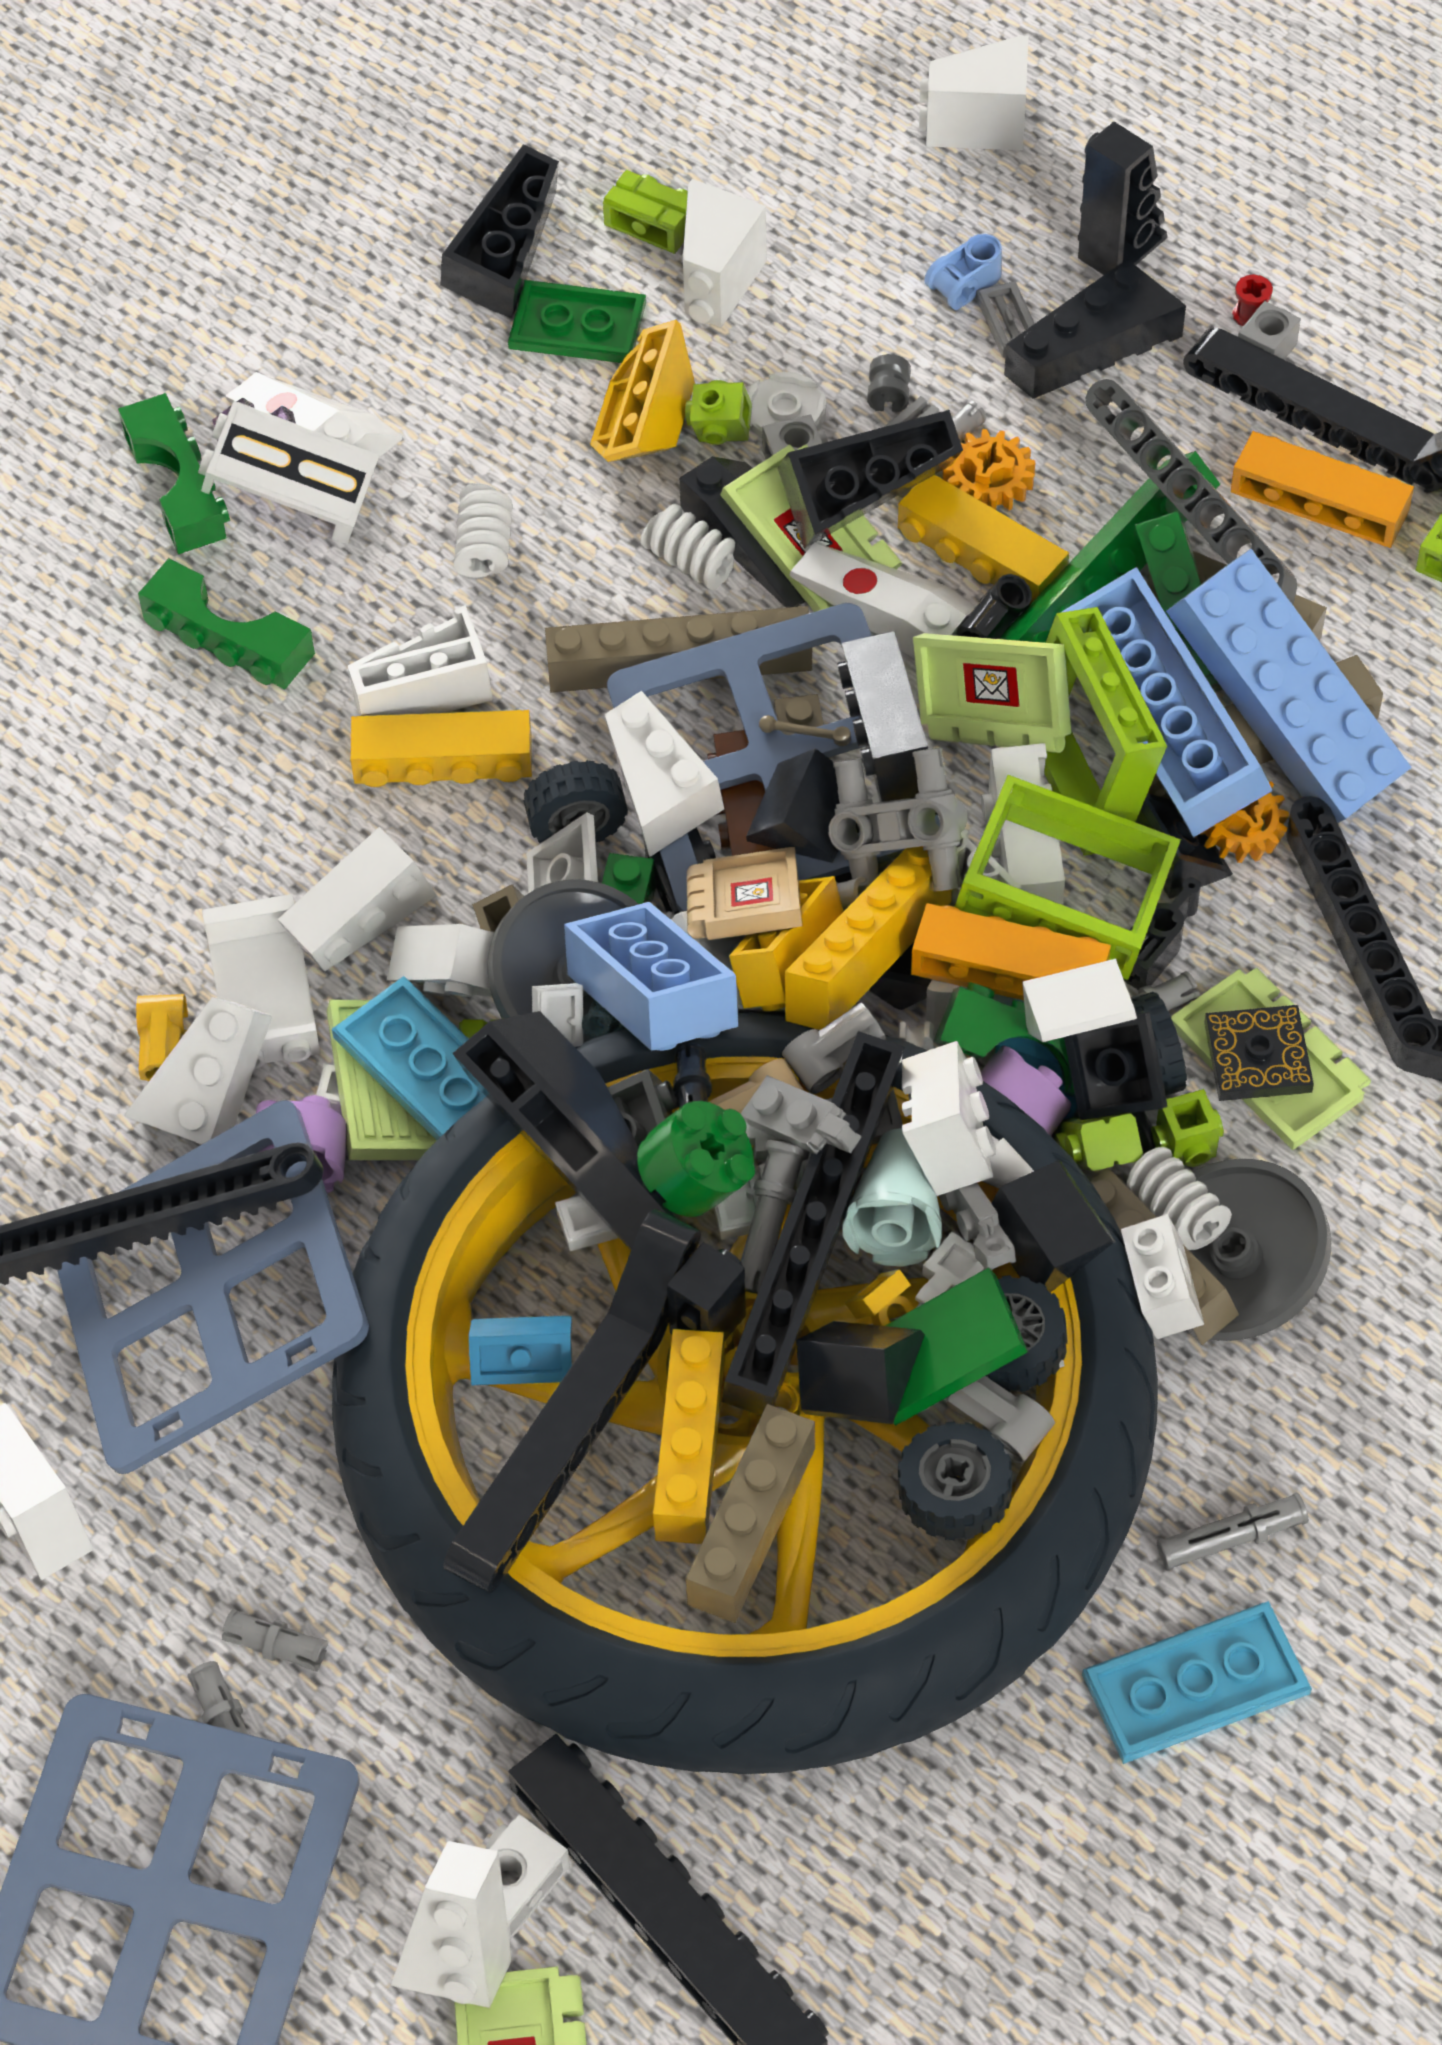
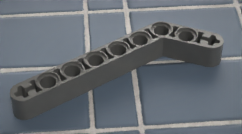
[1085,379,1297,605]

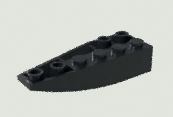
[452,1011,676,1250]

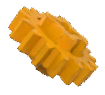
[942,429,1036,511]
[1198,781,1289,863]

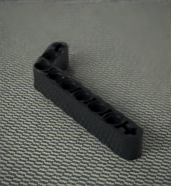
[1183,327,1442,493]
[1286,796,1442,1081]
[443,1209,701,1593]

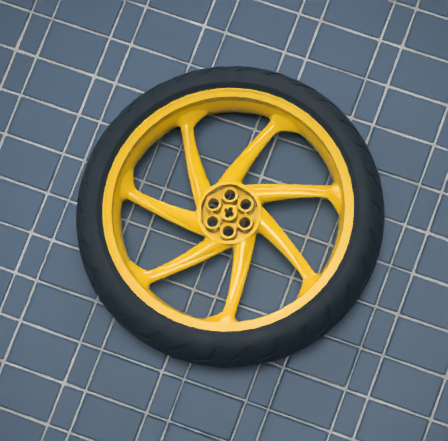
[332,1011,1158,1775]

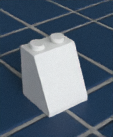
[919,35,1029,150]
[683,179,767,328]

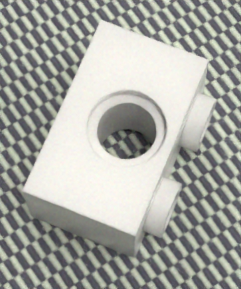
[1121,1214,1204,1339]
[486,1814,570,1941]

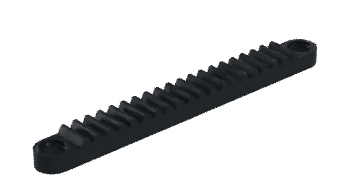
[0,1142,324,1285]

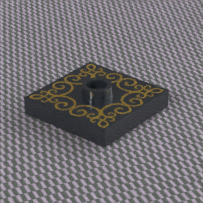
[1204,1005,1314,1101]

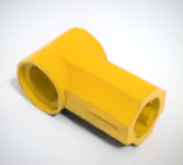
[136,994,188,1081]

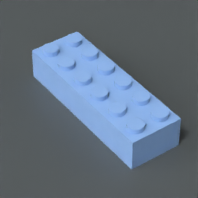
[1166,549,1412,823]
[1060,567,1273,837]

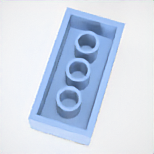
[564,902,738,1051]

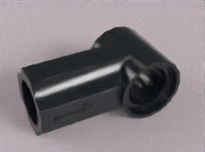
[955,574,1032,639]

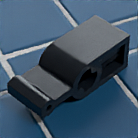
[1123,877,1201,990]

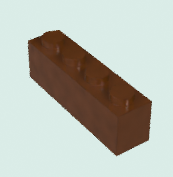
[707,730,775,856]

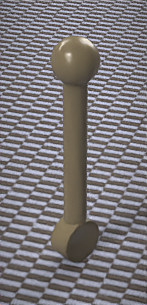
[759,715,851,746]

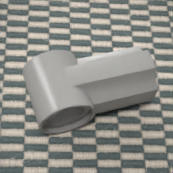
[782,1002,886,1094]
[947,1376,1055,1463]

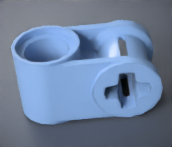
[924,234,1002,310]

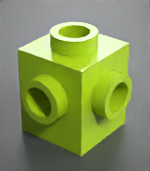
[685,380,752,445]
[1151,1089,1224,1167]

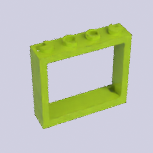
[1044,607,1167,856]
[954,775,1181,980]

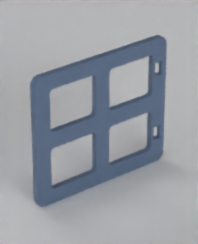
[607,603,940,912]
[57,1100,369,1474]
[0,1694,360,2045]

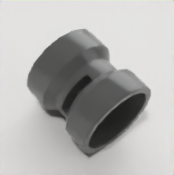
[867,354,911,412]

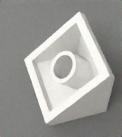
[526,812,598,893]
[1022,959,1137,1042]

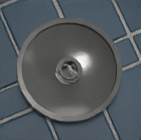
[487,879,639,1044]
[1185,1159,1331,1341]

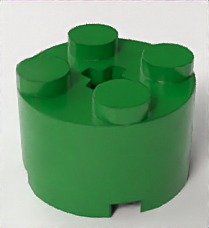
[637,1101,755,1217]

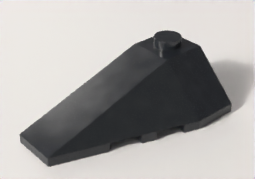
[679,456,806,608]

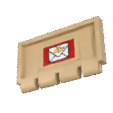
[687,847,803,940]

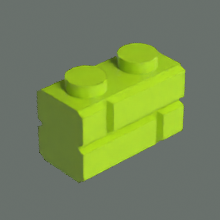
[603,170,688,254]
[1053,1113,1143,1171]

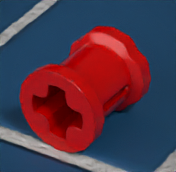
[1232,274,1273,326]

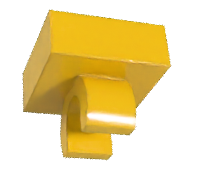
[845,1269,913,1326]

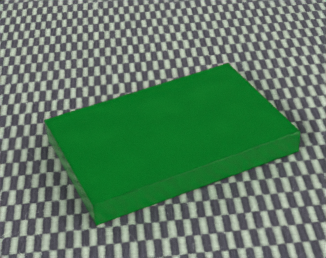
[508,280,646,363]
[885,1267,1028,1426]

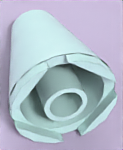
[842,1128,943,1267]

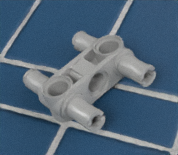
[829,747,967,891]

